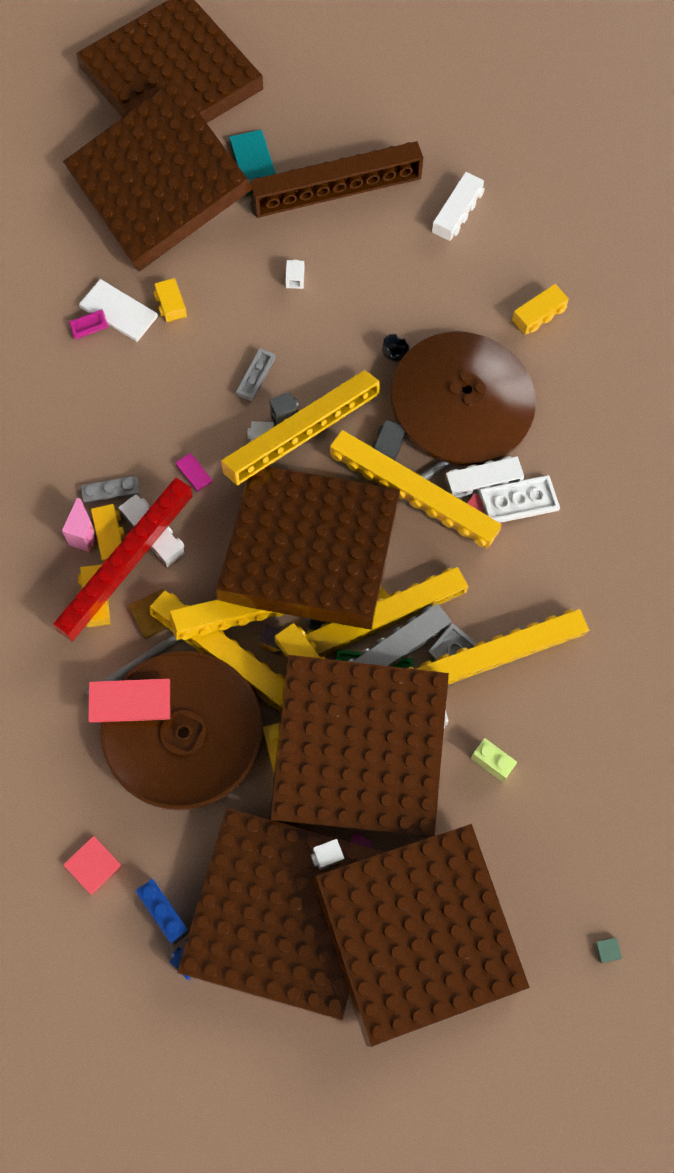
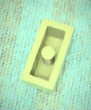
[471,738,517,783]

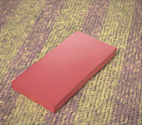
[88,679,170,723]

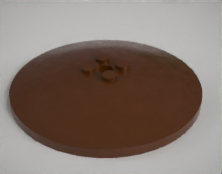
[391,332,536,466]
[101,651,262,810]

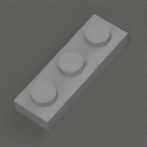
[236,348,276,402]
[81,476,140,505]

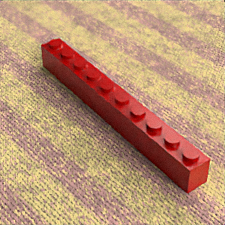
[53,477,193,642]

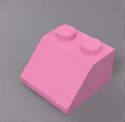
[62,498,97,552]

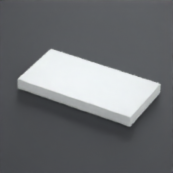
[79,279,158,342]
[478,475,560,523]

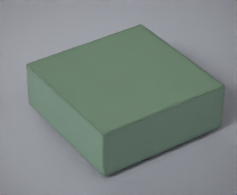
[595,937,622,963]

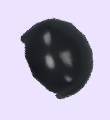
[382,333,410,362]

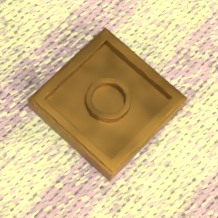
[128,588,168,640]

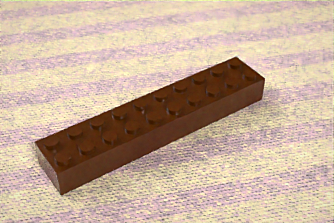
[250,141,424,218]

